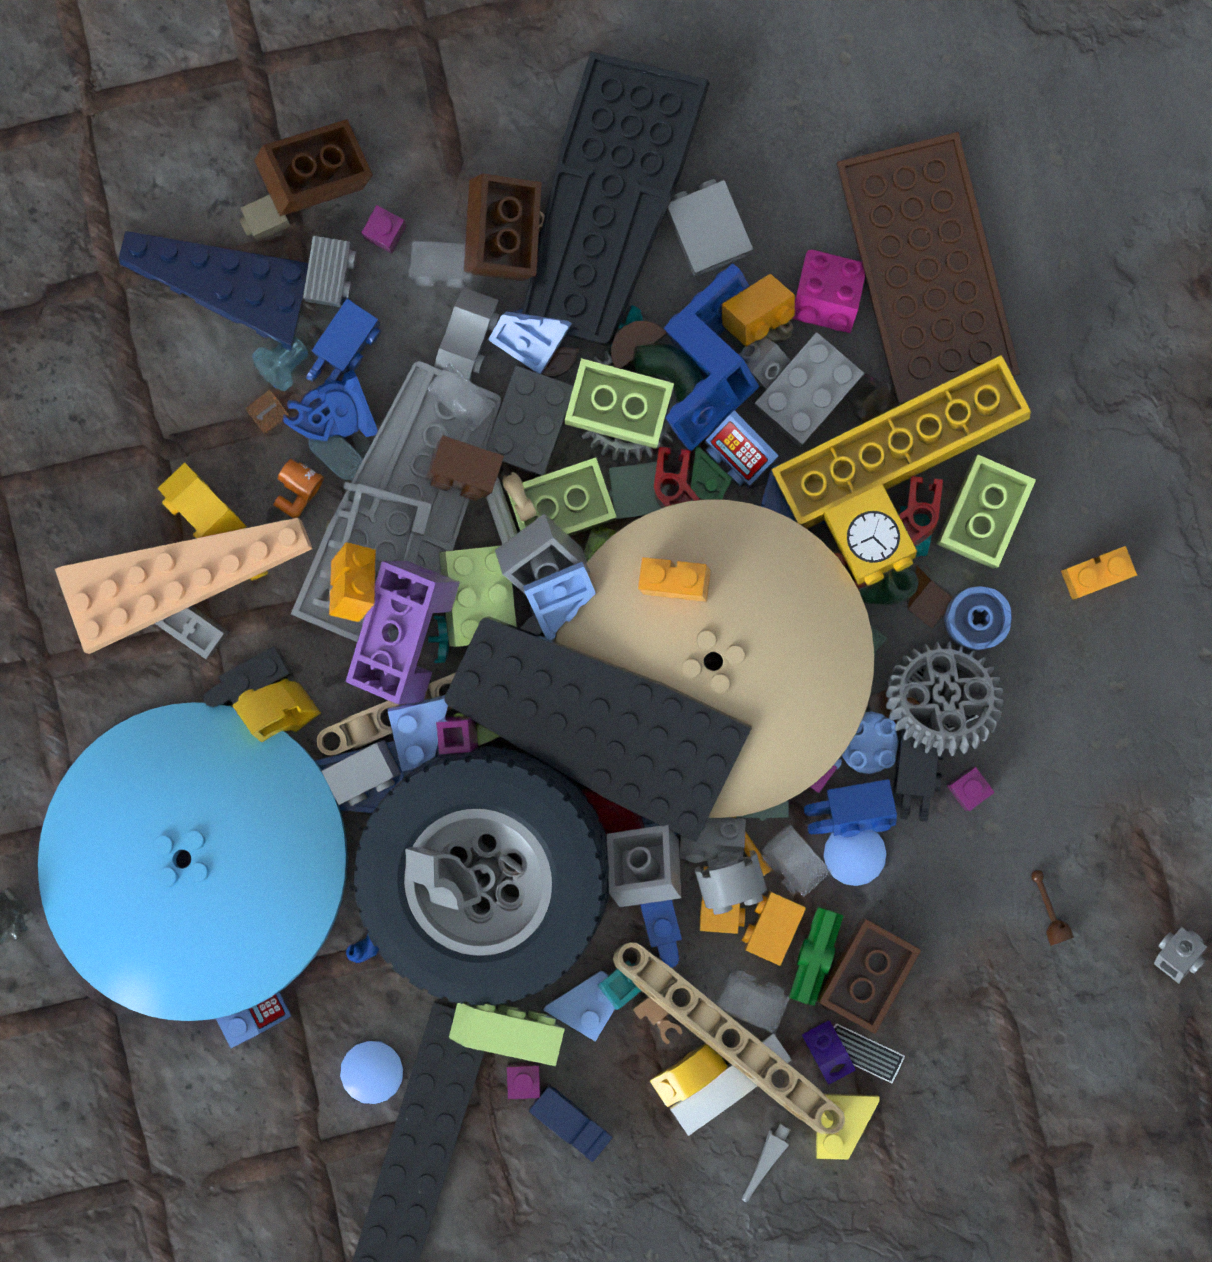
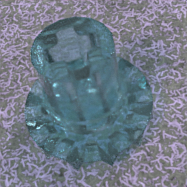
[252,337,309,391]

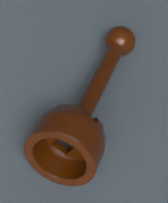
[1031,870,1074,946]

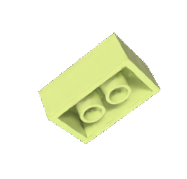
[565,358,674,449]
[936,455,1036,569]
[508,458,617,536]
[439,546,517,647]
[449,1002,565,1066]

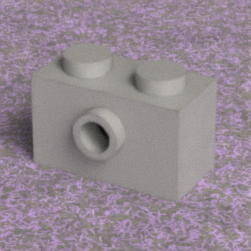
[322,740,401,806]

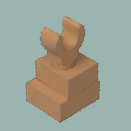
[631,995,682,1044]

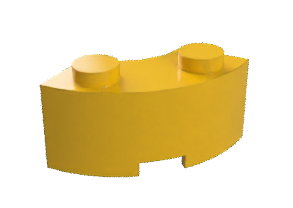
[157,462,247,538]
[232,679,321,743]

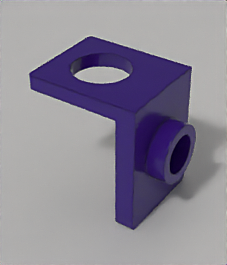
[802,1020,856,1085]

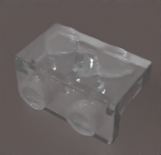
[409,241,473,288]

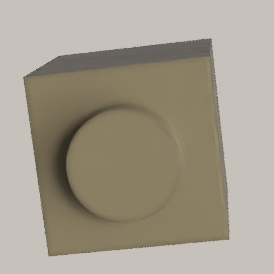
[239,194,291,241]

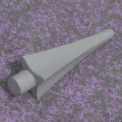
[742,1123,791,1202]

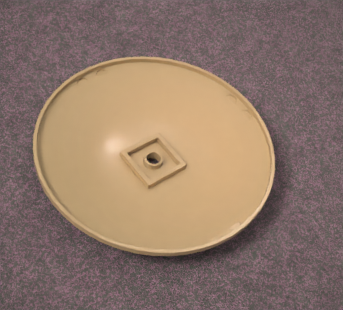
[556,499,874,818]

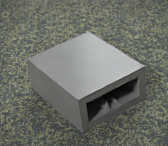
[666,179,753,278]

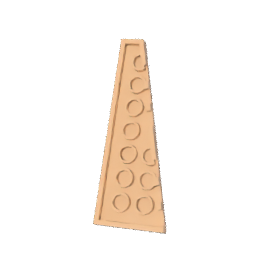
[55,518,313,654]

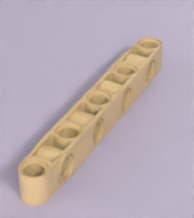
[317,632,557,756]
[613,942,845,1134]

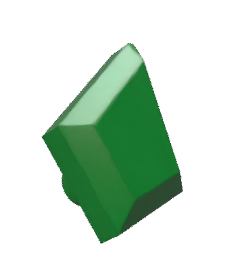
[691,447,732,500]

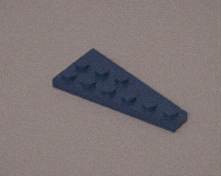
[119,231,309,351]

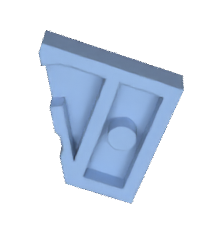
[488,311,572,374]
[523,562,596,640]
[387,695,448,771]
[543,970,615,1041]

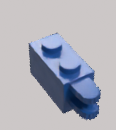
[307,299,381,383]
[804,779,897,837]
[640,900,682,968]

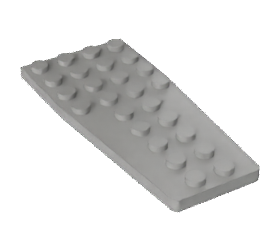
[291,361,501,642]

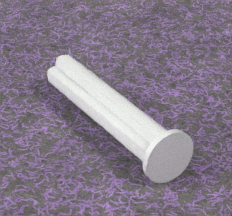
[486,476,517,545]

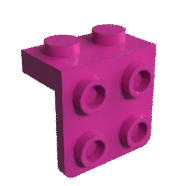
[791,250,865,333]

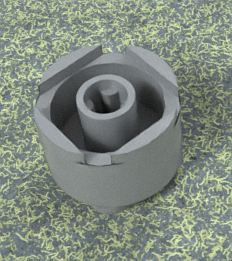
[695,851,767,915]

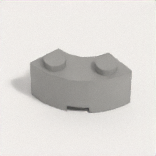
[434,287,500,382]
[405,847,481,910]

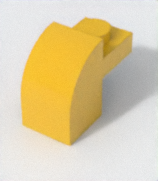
[650,1043,728,1107]

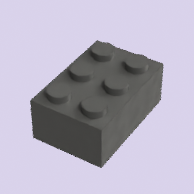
[486,366,574,477]

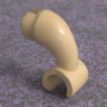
[502,472,537,521]

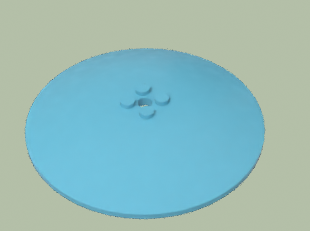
[38,702,348,1021]

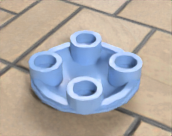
[842,712,899,774]
[823,829,886,886]
[340,1041,403,1104]

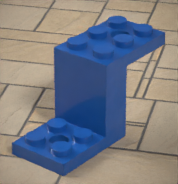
[664,263,760,451]

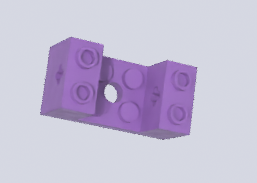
[346,561,460,705]

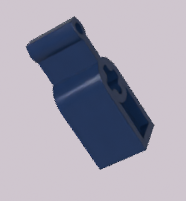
[529,1083,613,1162]

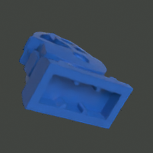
[282,369,378,441]

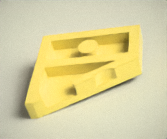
[816,1094,879,1160]

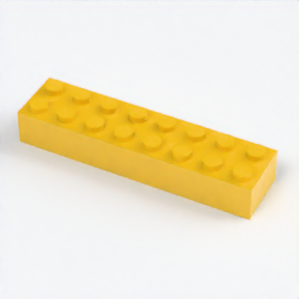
[771,355,1031,529]

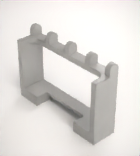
[312,482,432,627]

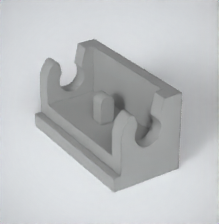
[155,606,230,659]

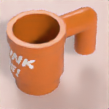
[273,459,324,518]

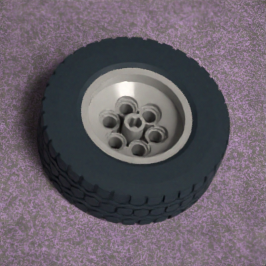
[354,746,609,1006]

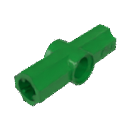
[788,907,844,1006]

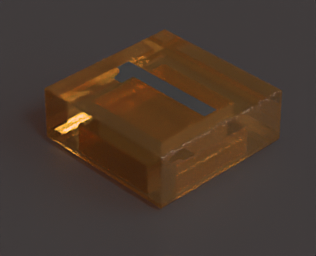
[245,390,290,434]

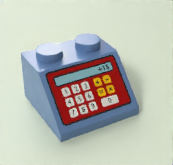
[705,410,779,488]
[216,991,292,1048]

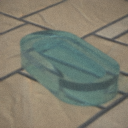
[308,435,363,480]

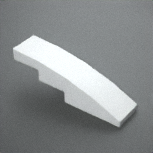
[670,1033,791,1136]

